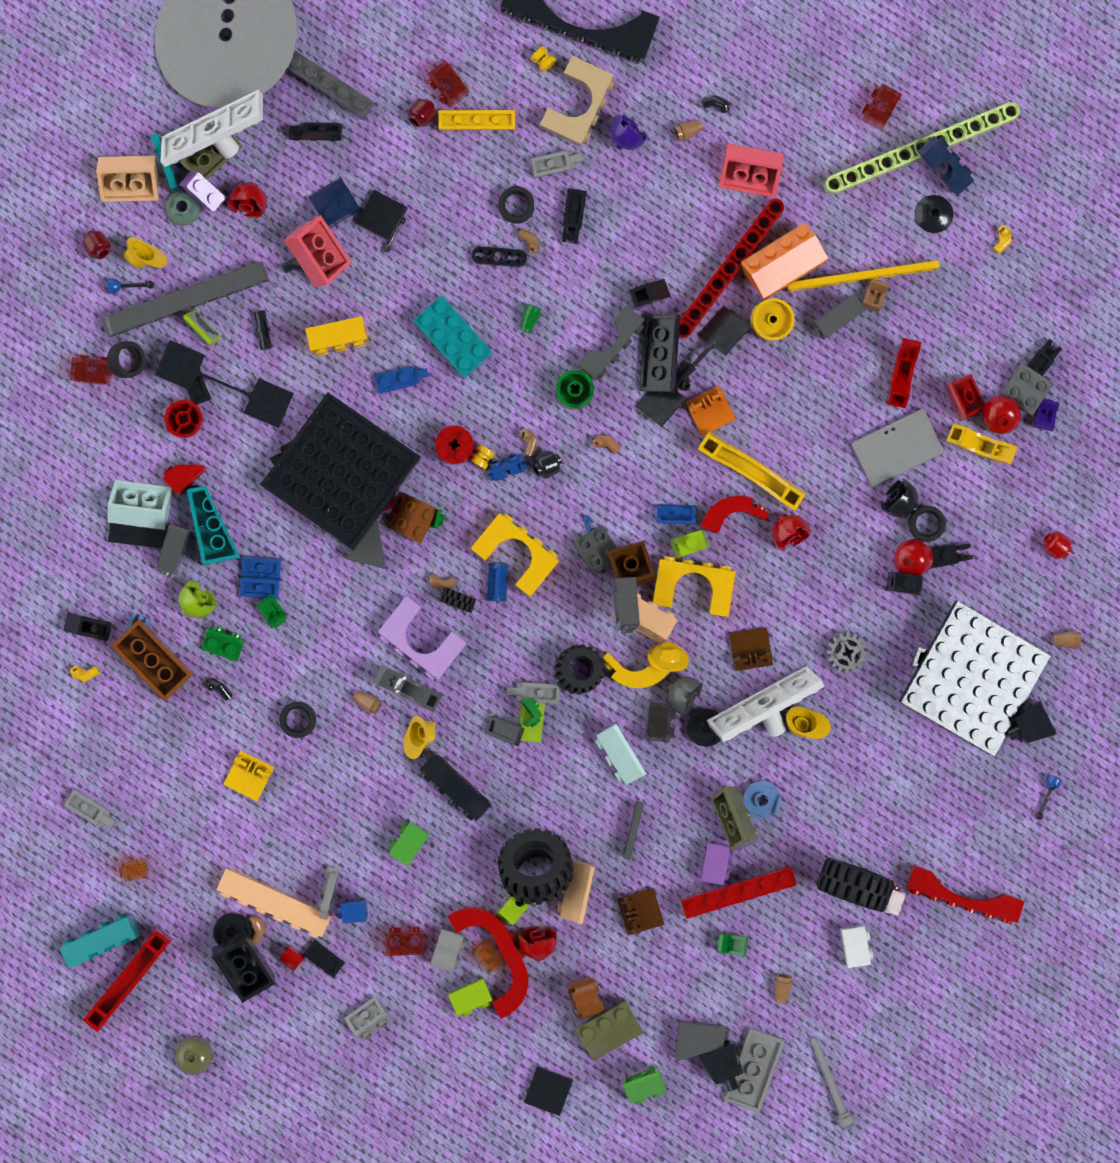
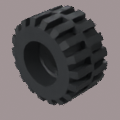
[553,644,605,695]

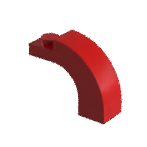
[887,338,922,409]
[700,495,769,534]

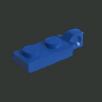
[374,366,429,394]

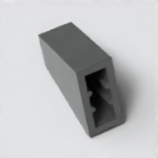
[813,294,866,340]
[347,520,386,569]
[156,524,193,577]
[674,1020,729,1061]

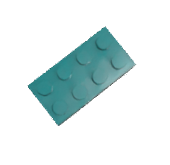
[413,295,493,380]

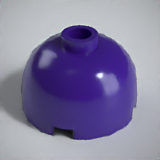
[610,113,648,150]

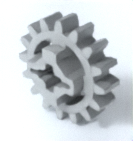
[826,632,868,674]

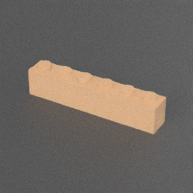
[217,867,333,938]

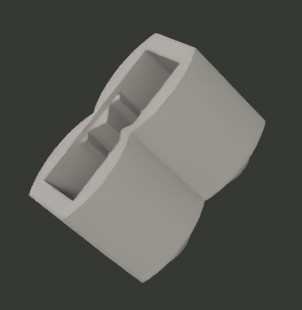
[430,927,466,973]

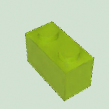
[448,977,493,1017]

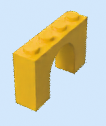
[471,513,559,597]
[652,556,736,617]

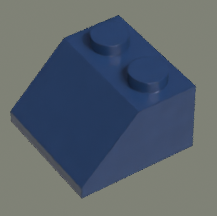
[309,178,361,229]

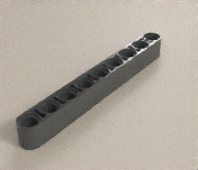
[102,262,269,337]

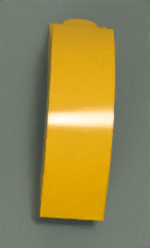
[946,424,1018,465]
[602,652,670,688]

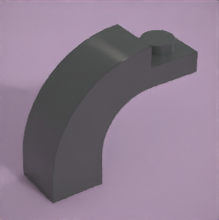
[373,665,442,712]

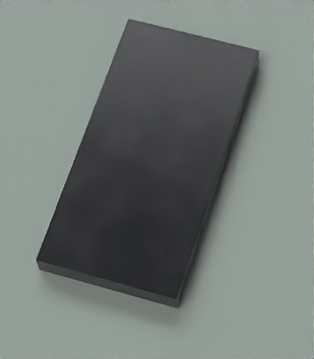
[639,315,680,392]

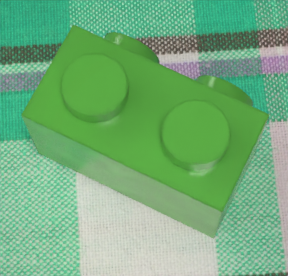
[388,821,430,867]

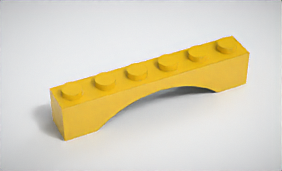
[698,430,806,511]

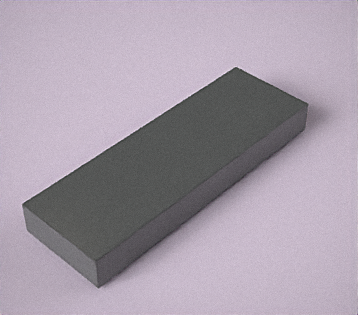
[623,801,644,860]

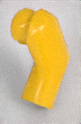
[70,666,100,682]

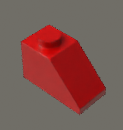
[162,465,208,496]

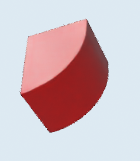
[279,945,305,972]

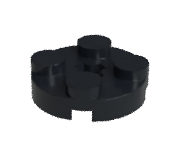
[687,708,721,747]
[213,912,252,945]

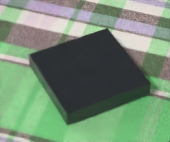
[356,190,408,241]
[524,1066,573,1116]

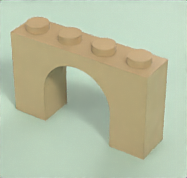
[540,56,615,147]

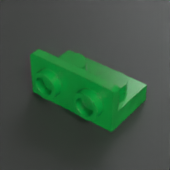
[201,625,245,662]

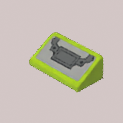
[183,310,221,346]

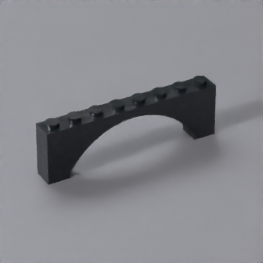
[500,0,660,64]

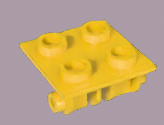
[223,750,275,802]

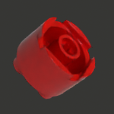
[435,426,474,465]

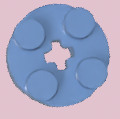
[743,781,781,820]

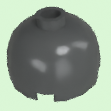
[667,677,703,716]

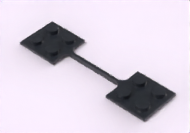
[636,307,751,427]
[155,340,294,428]

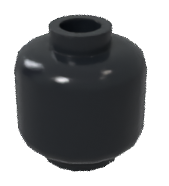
[532,451,562,479]

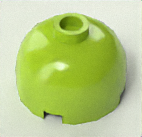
[178,581,217,619]

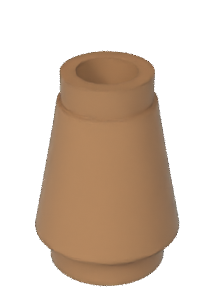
[673,120,703,142]
[1053,630,1081,649]
[352,690,382,715]
[774,974,793,1004]

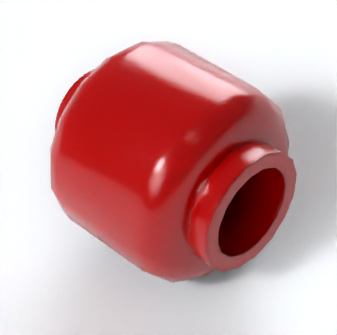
[1043,531,1072,560]

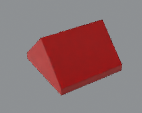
[944,374,985,421]

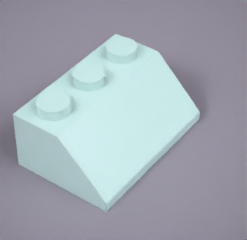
[107,480,172,530]
[595,723,646,785]

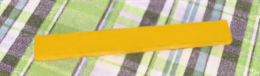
[786,260,940,292]

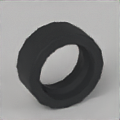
[499,186,535,224]
[107,341,145,378]
[908,506,946,542]
[279,702,317,738]

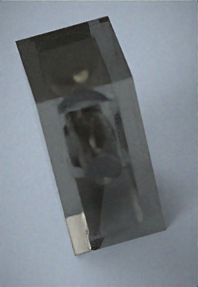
[646,702,676,743]

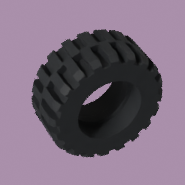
[497,828,573,905]
[816,857,895,912]

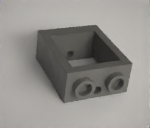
[612,577,640,633]

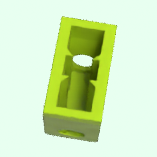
[670,529,710,559]
[495,896,530,926]

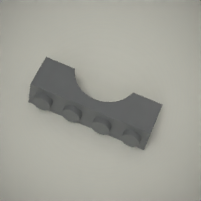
[578,305,644,380]

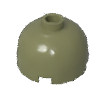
[175,1036,214,1075]

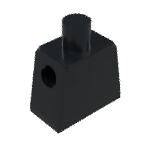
[885,572,924,596]
[1007,701,1057,743]
[700,1043,743,1092]

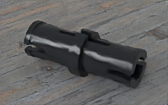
[254,310,273,350]

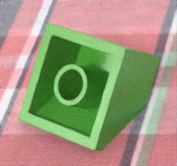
[622,1066,666,1105]

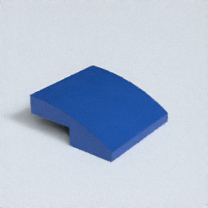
[240,555,281,599]

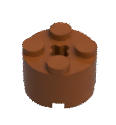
[567,976,604,1020]

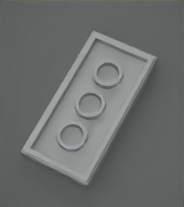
[723,1027,785,1113]

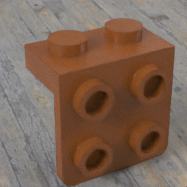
[385,492,438,544]

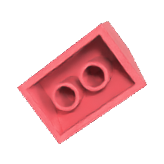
[719,143,784,198]
[284,215,352,287]

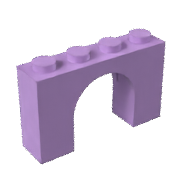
[378,596,467,680]

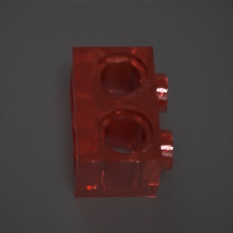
[385,926,425,956]

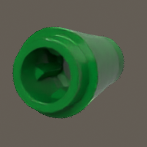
[520,303,541,333]

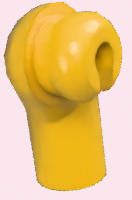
[993,225,1012,255]

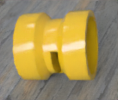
[530,46,557,73]
[469,444,495,470]

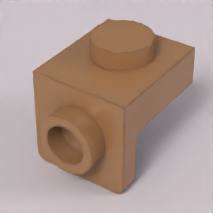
[862,279,889,313]

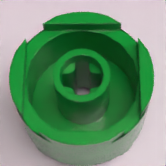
[556,370,594,410]

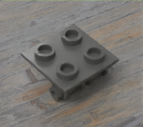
[1001,362,1053,416]
[573,525,617,575]

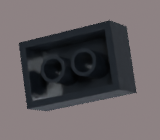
[212,930,276,1003]

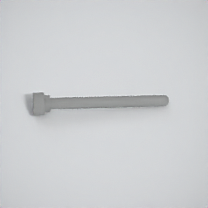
[811,1038,855,1128]

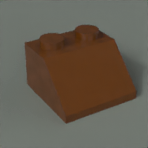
[607,540,655,587]

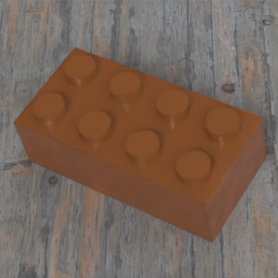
[111,619,194,702]

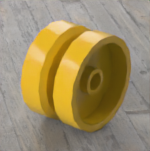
[750,298,795,341]

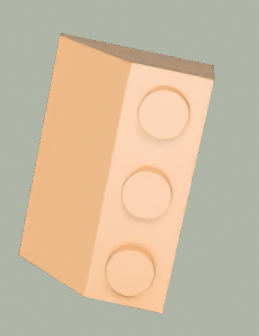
[96,156,158,202]
[612,594,677,644]
[557,860,595,924]

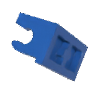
[656,504,696,525]

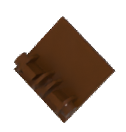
[729,627,773,671]
[617,888,665,936]

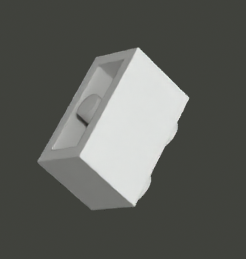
[840,925,873,968]

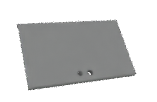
[851,408,945,488]

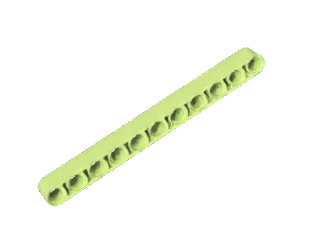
[824,102,1020,195]

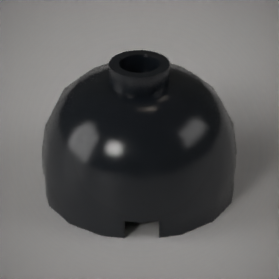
[881,479,918,518]

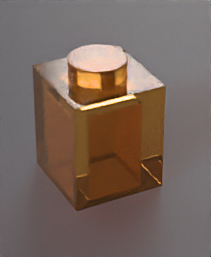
[119,858,149,882]

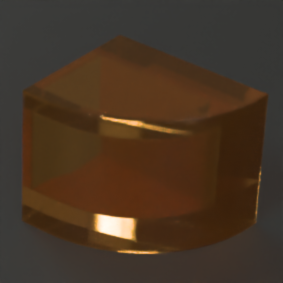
[472,938,505,973]

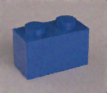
[338,899,368,924]

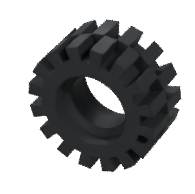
[439,587,477,613]

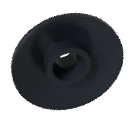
[915,195,953,233]

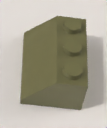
[179,135,243,180]
[710,786,758,851]
[575,999,644,1061]

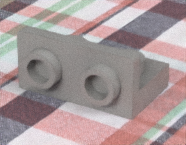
[344,996,392,1041]

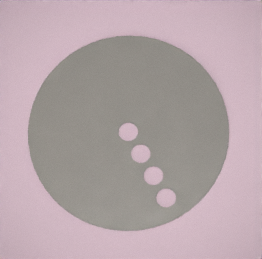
[154,0,298,108]

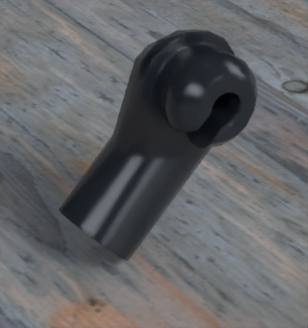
[702,96,730,113]
[281,257,304,273]
[677,363,696,391]
[205,678,233,701]

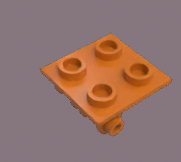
[685,385,736,436]

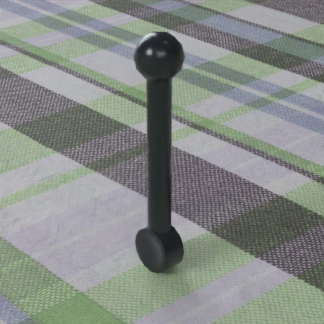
[382,217,406,253]

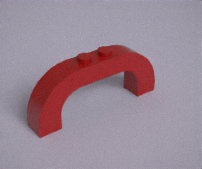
[448,907,529,1019]

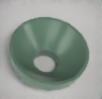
[166,191,201,226]

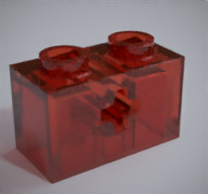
[427,60,470,107]
[862,83,902,131]
[70,354,112,386]

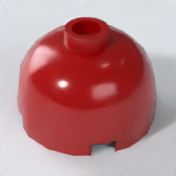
[227,182,267,218]
[982,395,1021,434]
[164,400,203,438]
[772,514,811,550]
[893,539,933,576]
[518,926,557,961]

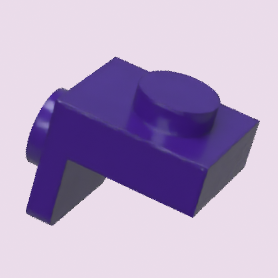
[1034,399,1060,431]

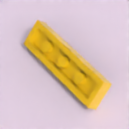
[439,110,515,131]

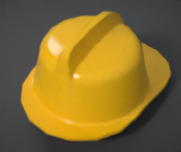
[123,237,168,269]
[647,642,689,672]
[786,706,831,739]
[403,716,436,759]

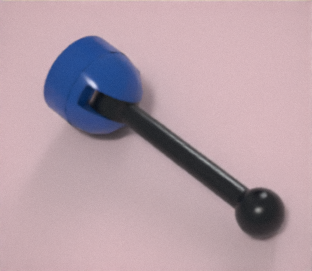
[107,278,154,294]
[1036,774,1063,820]

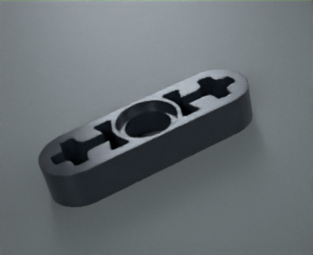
[472,246,527,268]

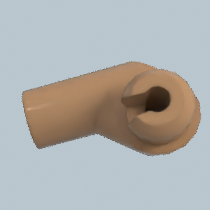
[517,228,540,254]
[249,915,266,945]

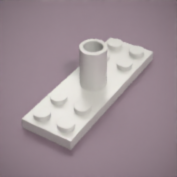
[161,90,263,167]
[707,666,824,742]

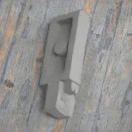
[530,151,585,178]
[507,682,560,704]
[63,789,117,828]
[317,866,339,920]

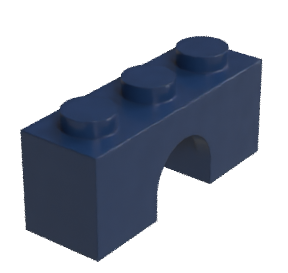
[917,136,975,196]

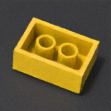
[305,316,369,357]

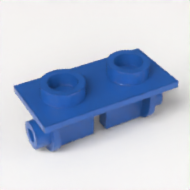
[487,453,527,482]
[487,563,508,602]

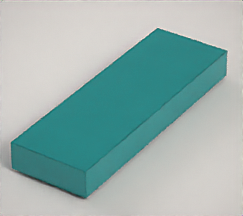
[150,133,180,192]

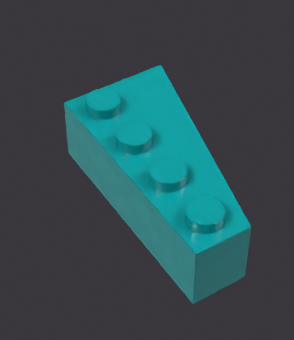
[187,486,241,566]
[59,913,142,969]

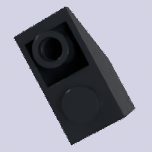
[629,279,671,310]

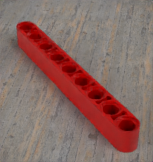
[679,198,784,340]

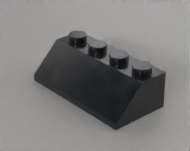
[419,752,492,821]

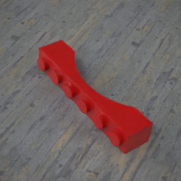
[680,865,797,919]
[905,865,1025,925]
[83,927,173,1032]

